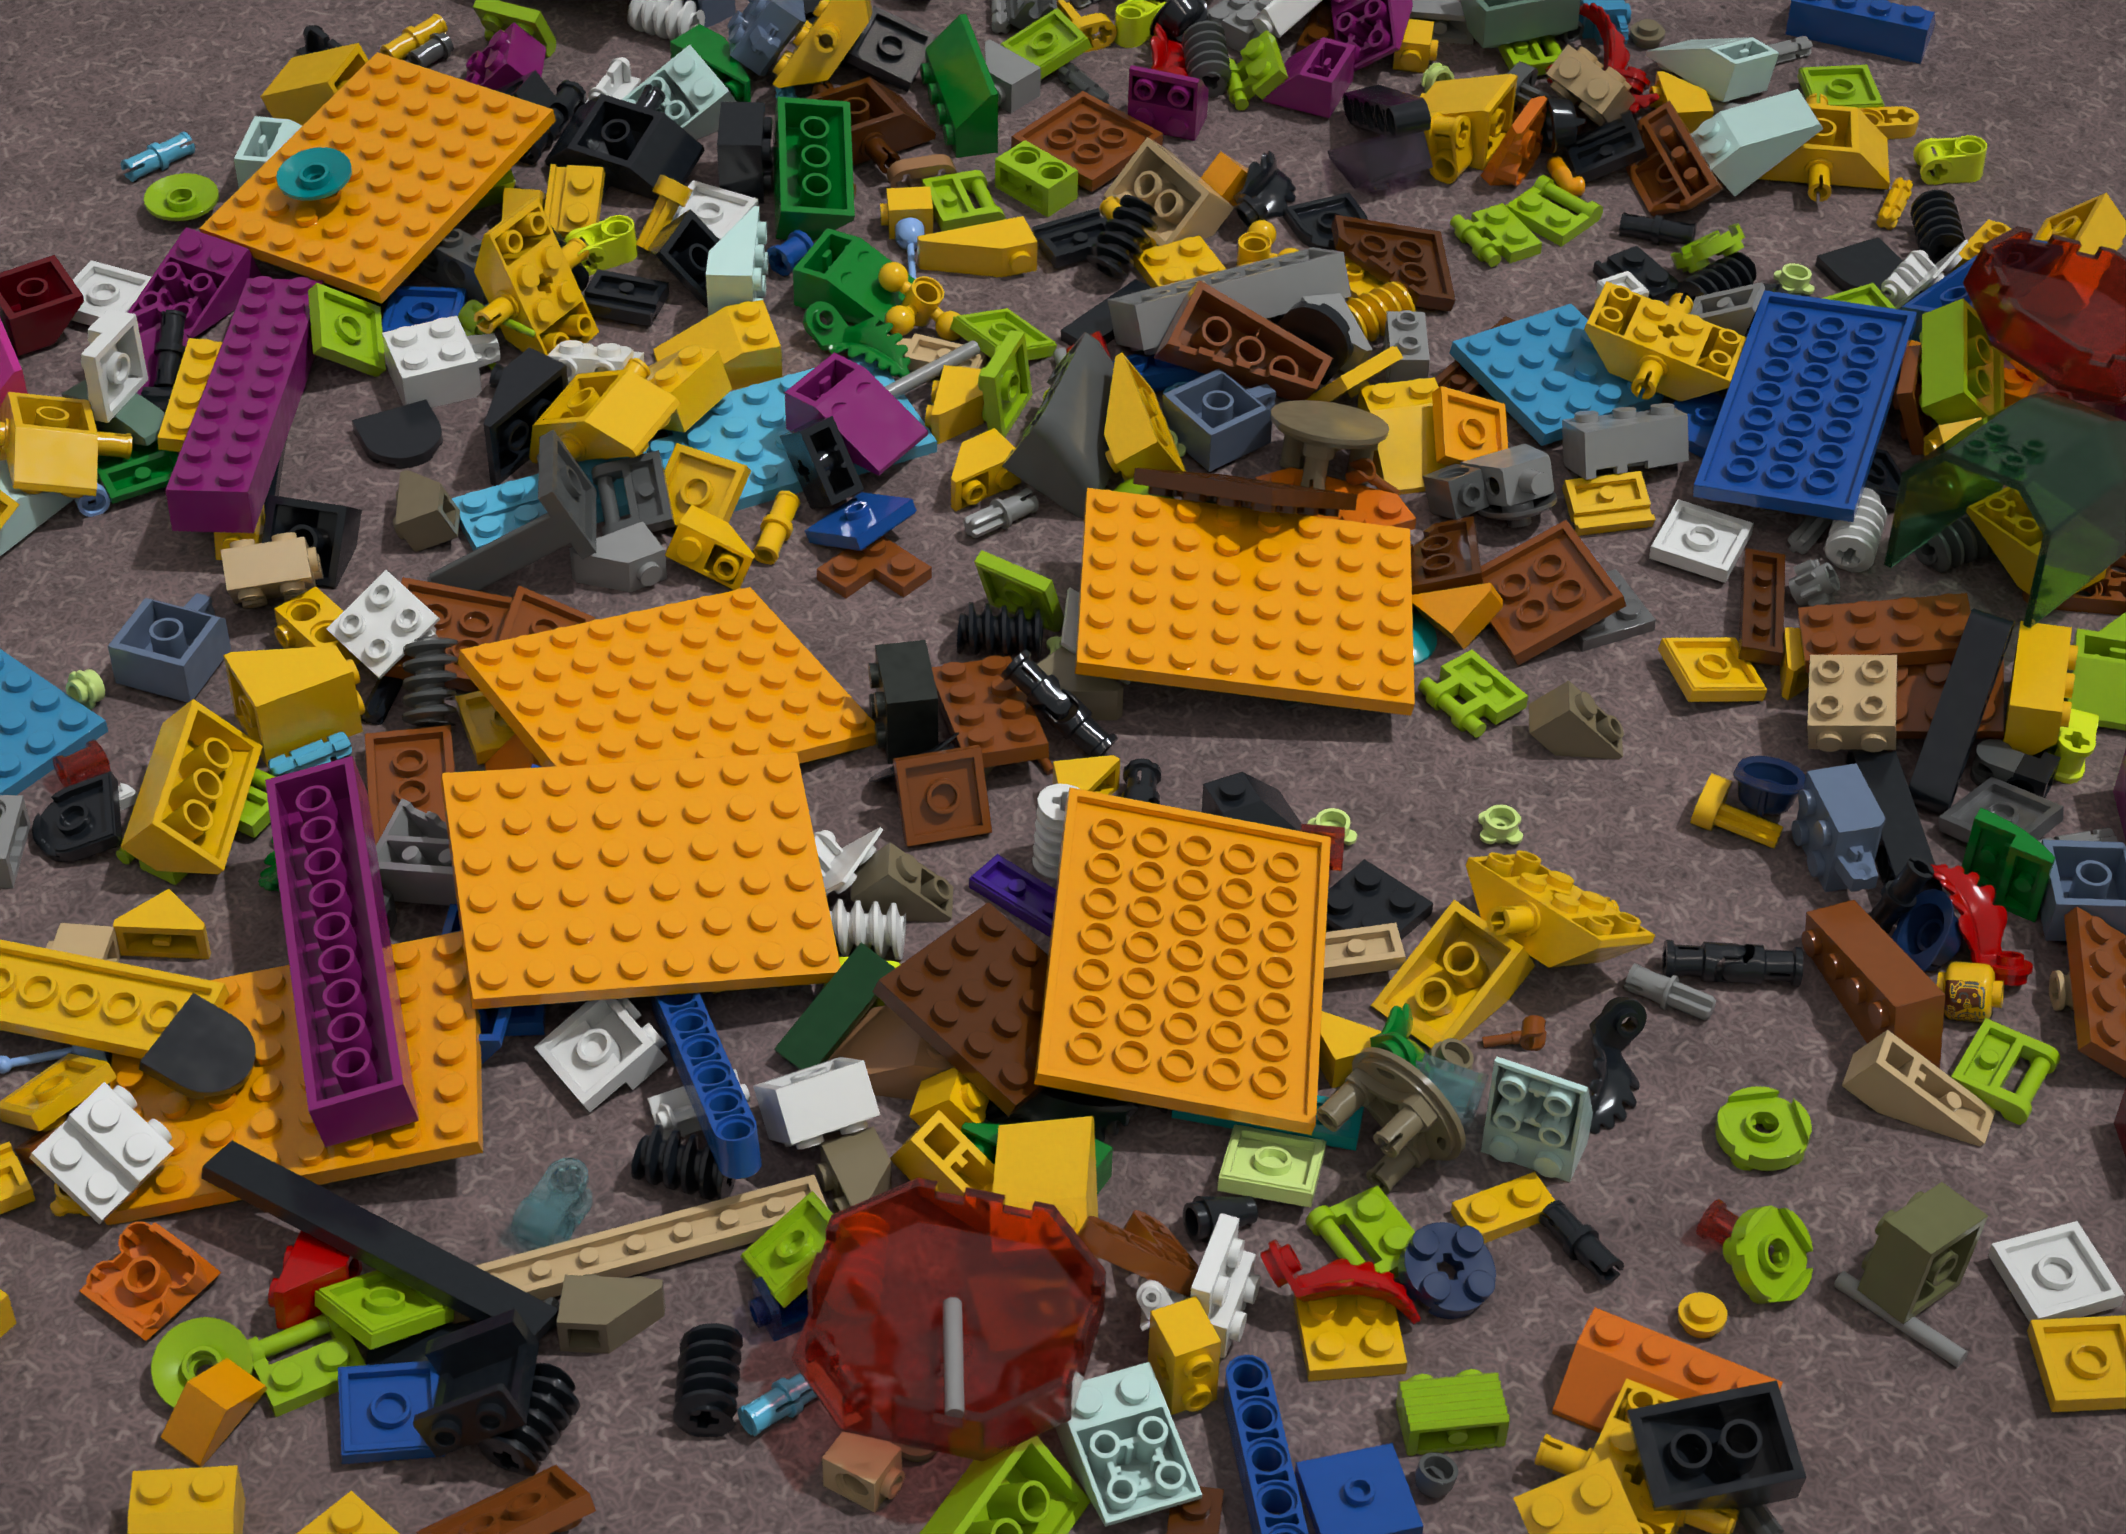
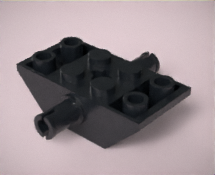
[545,84,705,200]

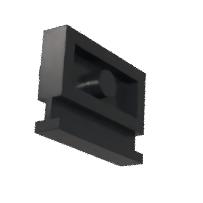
[1032,208,1108,268]
[1593,246,1679,302]
[584,269,669,327]

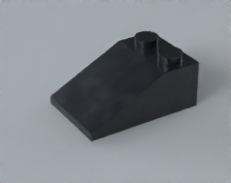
[483,347,568,486]
[1626,1381,1807,1511]

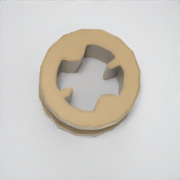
[2049,970,2074,1011]

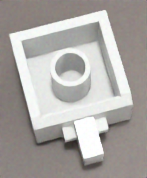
[382,315,501,408]

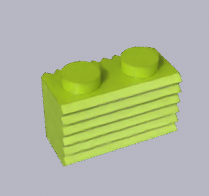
[1396,1369,1510,1456]

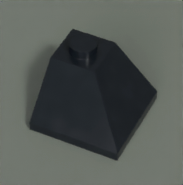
[648,209,719,308]
[262,495,362,587]
[1202,772,1308,833]

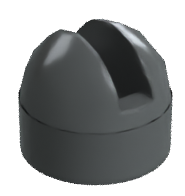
[1415,1452,1459,1498]

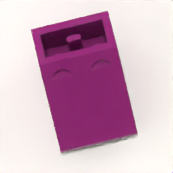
[1331,0,1413,72]
[127,227,262,338]
[784,352,928,476]

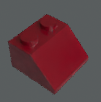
[0,255,84,356]

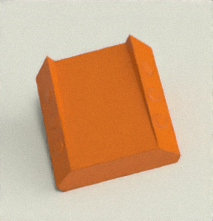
[1481,96,1547,186]
[79,1221,221,1341]

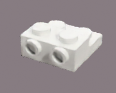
[81,308,149,423]
[548,340,644,384]
[534,998,668,1112]
[29,1082,174,1225]
[1190,1213,1261,1359]

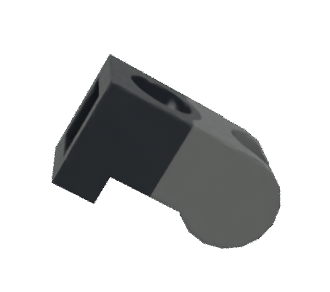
[1970,739,2061,798]

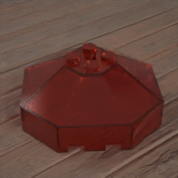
[1963,226,2126,407]
[792,1177,1106,1461]

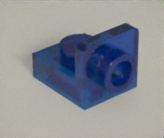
[748,1276,828,1342]

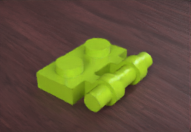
[1227,30,1289,111]
[1450,203,1542,267]
[1418,649,1528,738]

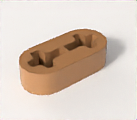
[887,154,957,188]

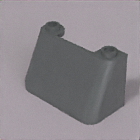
[1002,332,1114,519]

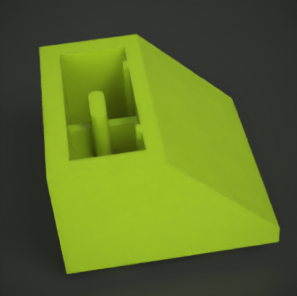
[2065,628,2126,731]

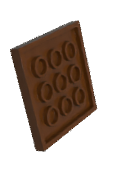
[1133,468,1358,517]
[872,902,1048,1116]

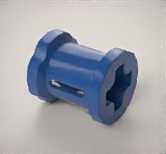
[767,230,814,276]

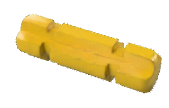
[1876,177,1913,230]

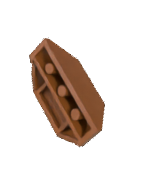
[1626,100,1724,216]

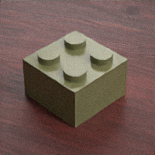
[1857,1182,1988,1324]

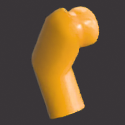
[1547,156,1585,196]

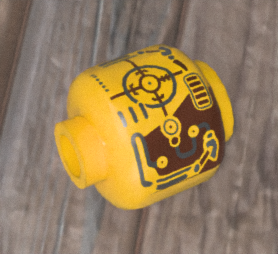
[1936,961,2004,1023]

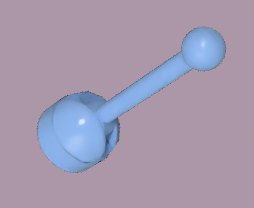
[895,218,925,279]
[75,483,110,517]
[0,1045,109,1074]

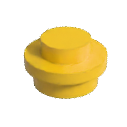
[1677,1292,1728,1338]

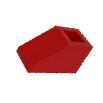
[268,1230,362,1330]

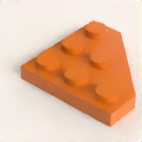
[1255,467,1416,530]

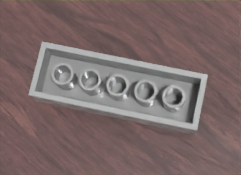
[1108,247,1351,355]

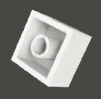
[753,1057,880,1150]

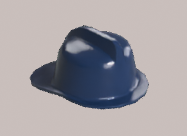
[1733,756,1806,818]
[1891,889,1963,972]

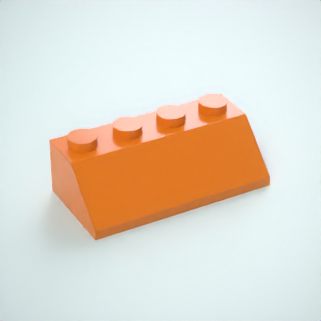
[1552,1307,1783,1433]

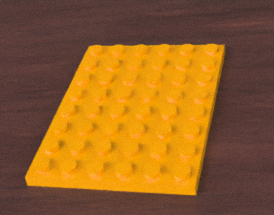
[199,52,556,303]
[1075,488,1415,716]
[458,587,876,767]
[441,752,841,1010]
[1034,787,1331,1135]
[104,931,483,1225]

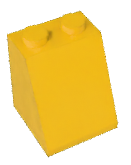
[260,43,369,126]
[1404,74,1518,171]
[223,646,365,767]

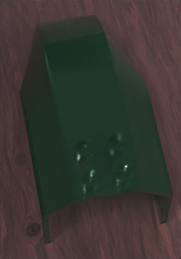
[1884,392,2126,628]

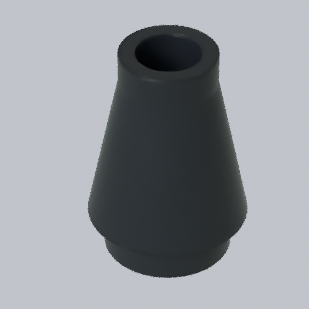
[1183,1196,1258,1243]

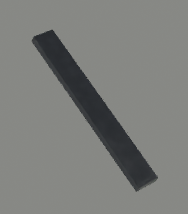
[201,1141,559,1342]

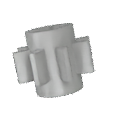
[1789,559,1840,607]

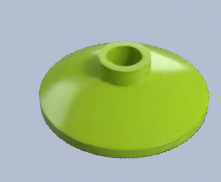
[144,173,219,221]
[151,1317,253,1409]

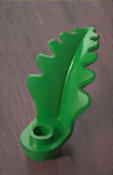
[803,301,911,378]
[1370,1003,1433,1076]

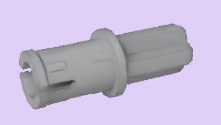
[963,488,1039,538]
[1624,963,1716,1020]

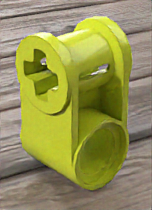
[1114,0,1166,48]
[1913,135,1987,185]
[564,215,638,276]
[2047,708,2099,784]

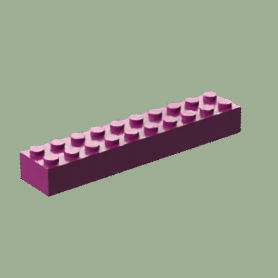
[165,276,324,533]
[265,756,419,1147]

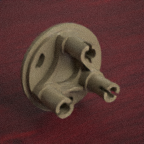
[1270,400,1389,490]
[1316,1047,1466,1194]

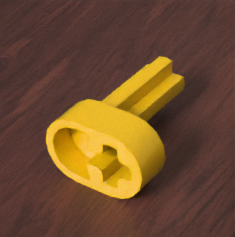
[1057,0,1117,53]
[636,174,693,253]
[1690,773,1784,849]

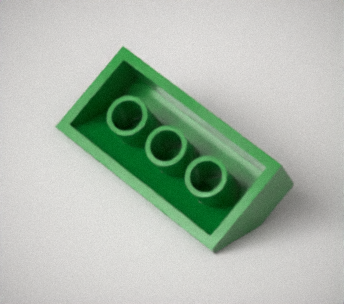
[920,14,998,158]
[773,97,855,241]

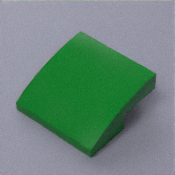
[97,440,178,504]
[1961,808,2056,922]

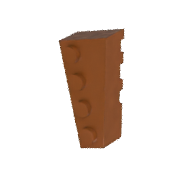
[1154,280,1333,401]
[1801,900,1945,1068]

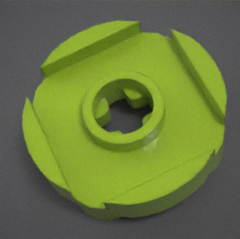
[1670,223,1745,273]
[1715,1086,1812,1171]
[1723,1205,1813,1304]

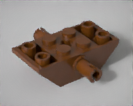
[805,77,936,174]

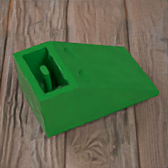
[793,228,915,335]

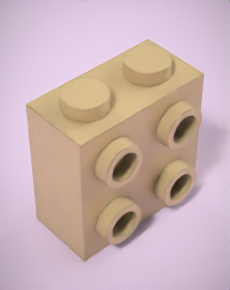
[1546,45,1636,126]
[220,532,323,608]
[1807,655,1897,752]

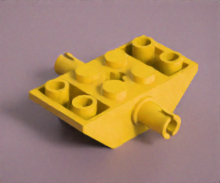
[772,0,872,88]
[1759,93,1890,202]
[474,197,599,356]
[1584,281,1747,402]
[529,358,681,463]
[0,392,132,498]
[1466,850,1655,968]
[1535,1378,1740,1534]

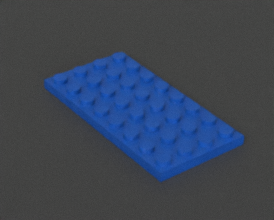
[1693,290,1917,522]

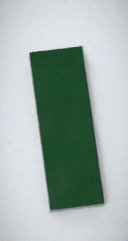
[774,942,895,1070]

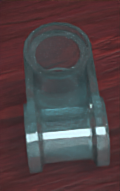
[511,1158,593,1247]

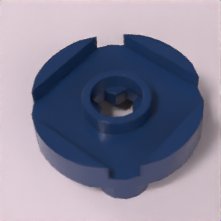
[1398,1222,1496,1319]

